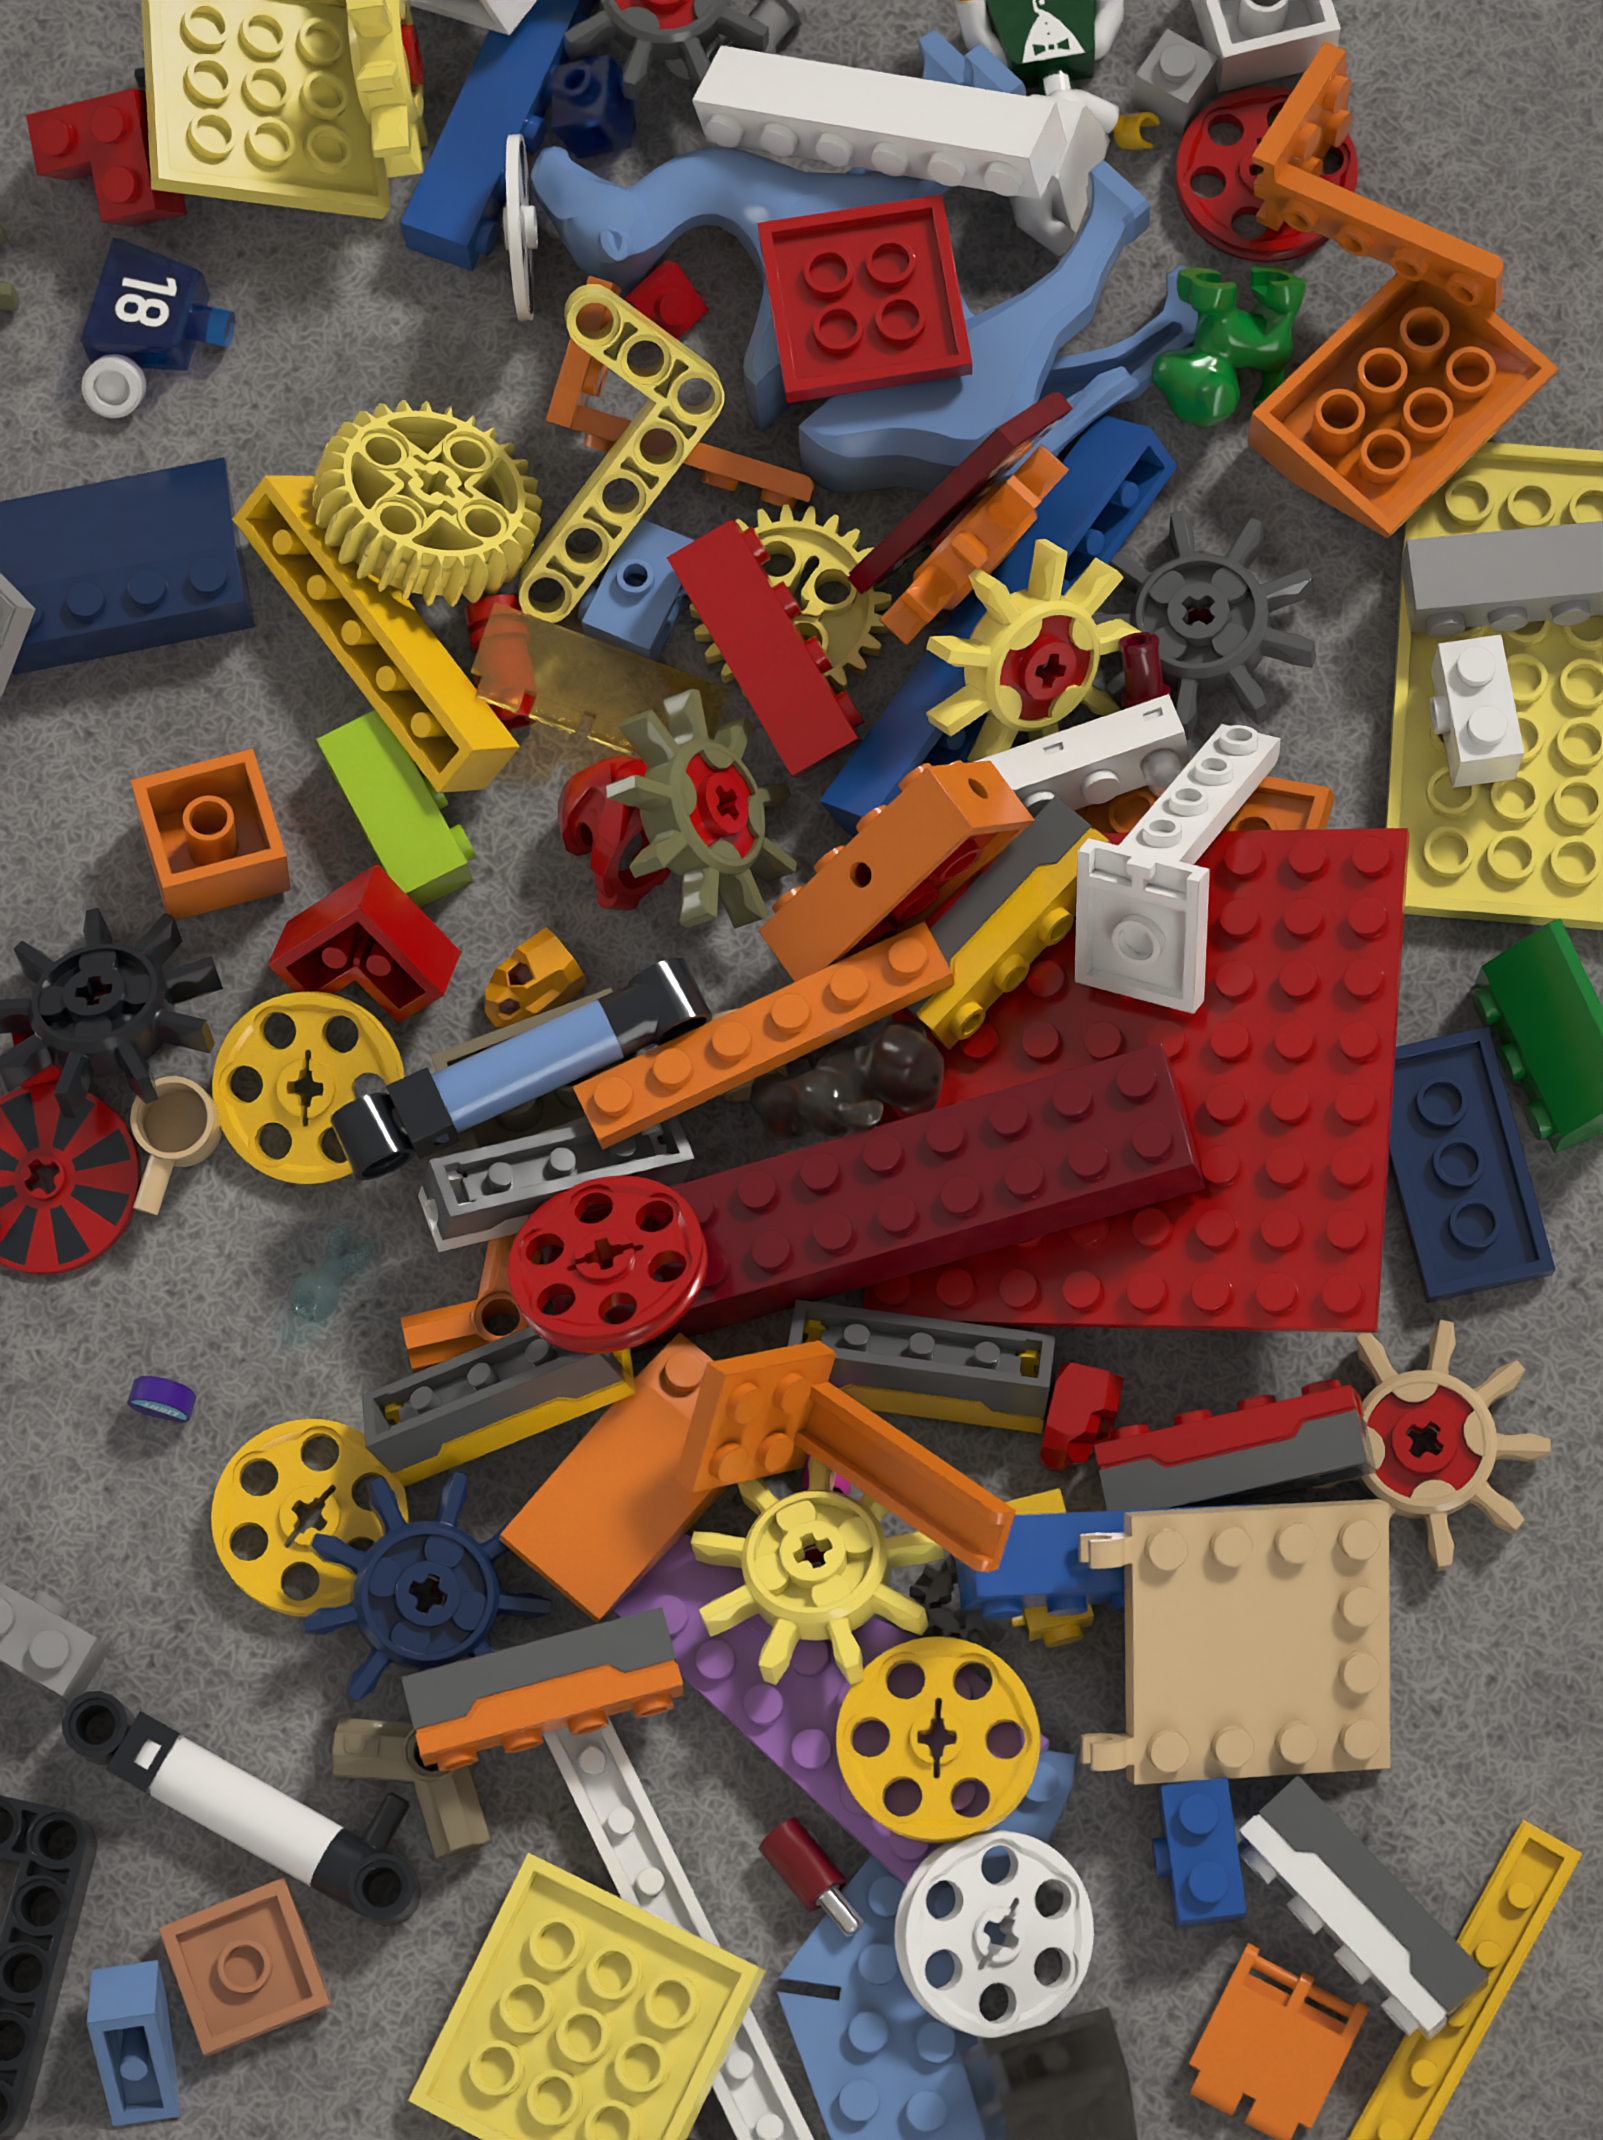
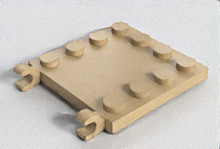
[1078,1499,1390,1785]

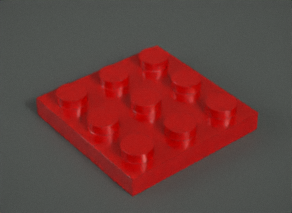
[757,194,973,403]

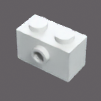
[1430,635,1524,788]

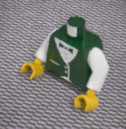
[954,0,1124,96]

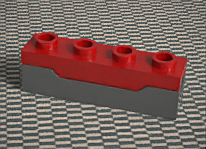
[1094,1379,1377,1511]

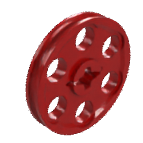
[1175,86,1358,263]
[508,1176,708,1353]

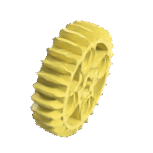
[312,400,542,607]

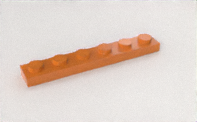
[573,921,955,1150]

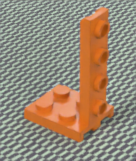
[1252,41,1504,312]
[546,276,815,510]
[674,1340,1016,1572]

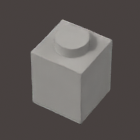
[1133,29,1219,136]

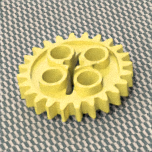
[690,504,891,697]

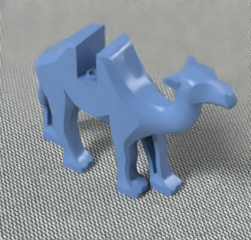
[531,29,1198,496]

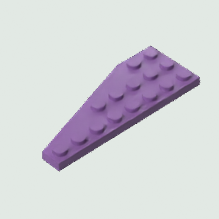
[611,1534,1050,1886]

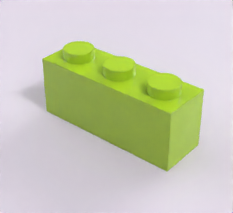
[316,710,476,908]

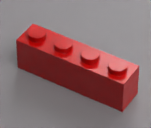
[666,519,865,779]

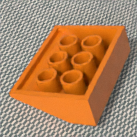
[1247,273,1559,538]

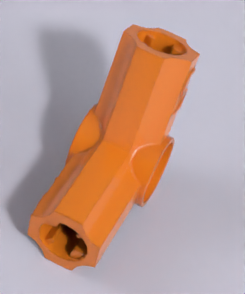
[400,1233,543,1374]

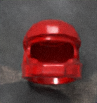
[558,755,671,911]

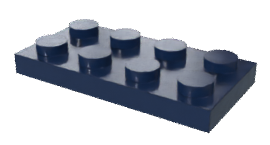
[1388,1026,1556,1303]

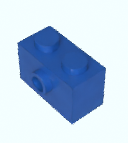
[1152,1777,1247,1929]

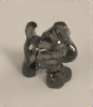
[750,1021,944,1142]

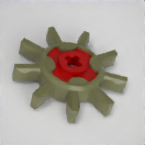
[606,689,797,929]

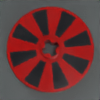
[0,1084,142,1274]

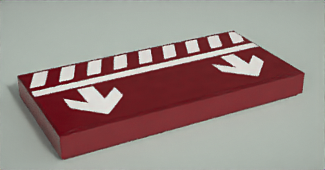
[847,391,1073,595]

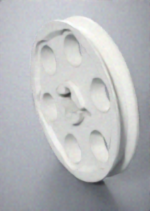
[895,1830,1094,2038]

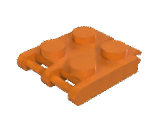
[1187,1943,1370,2140]

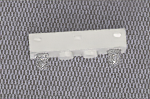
[974,694,1191,859]

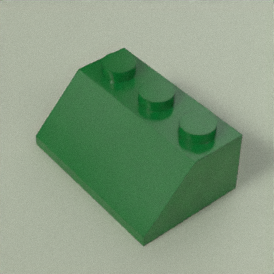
[1471,918,1603,1153]

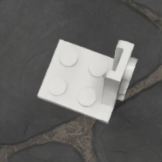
[1075,724,1280,1014]

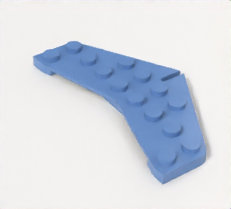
[776,1750,1076,2140]

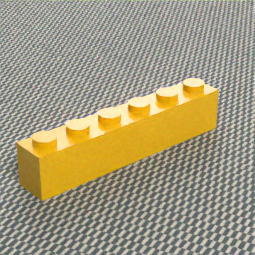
[232,475,520,793]

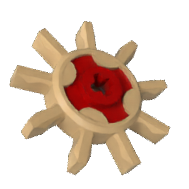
[1305,1320,1551,1571]

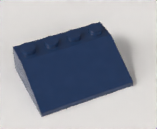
[0,457,256,675]

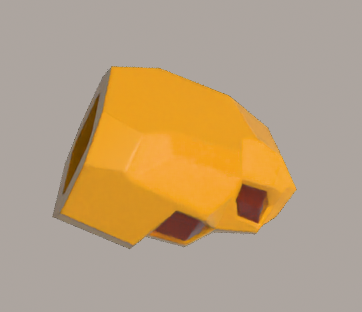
[485,927,587,1028]

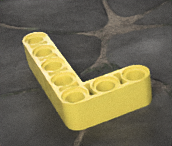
[517,284,725,624]

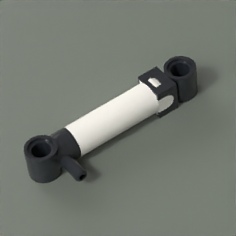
[62,1691,421,1926]

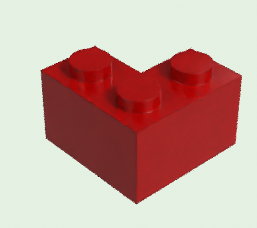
[26,88,187,227]
[267,864,461,1024]

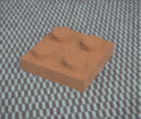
[158,1877,333,2057]

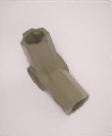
[332,1718,493,1861]

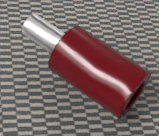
[758,1818,864,1936]

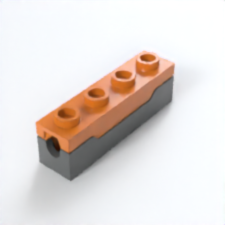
[401,1607,684,1771]

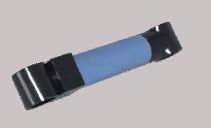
[330,958,713,1181]

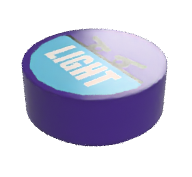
[127,1376,196,1422]

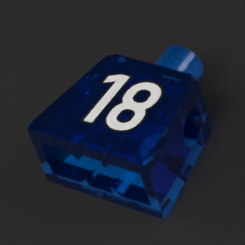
[81,237,235,371]

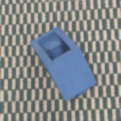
[87,1960,180,2126]

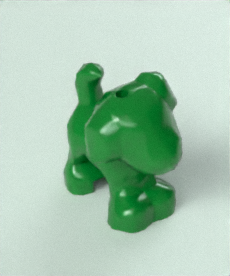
[1151,266,1306,427]

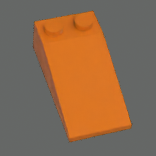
[499,1332,731,1624]

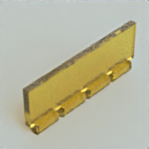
[470,602,728,756]

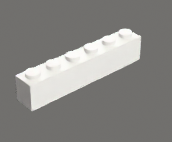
[692,46,1067,200]

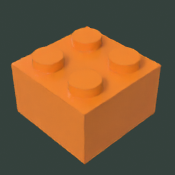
[130,748,291,921]

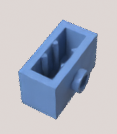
[578,518,695,670]

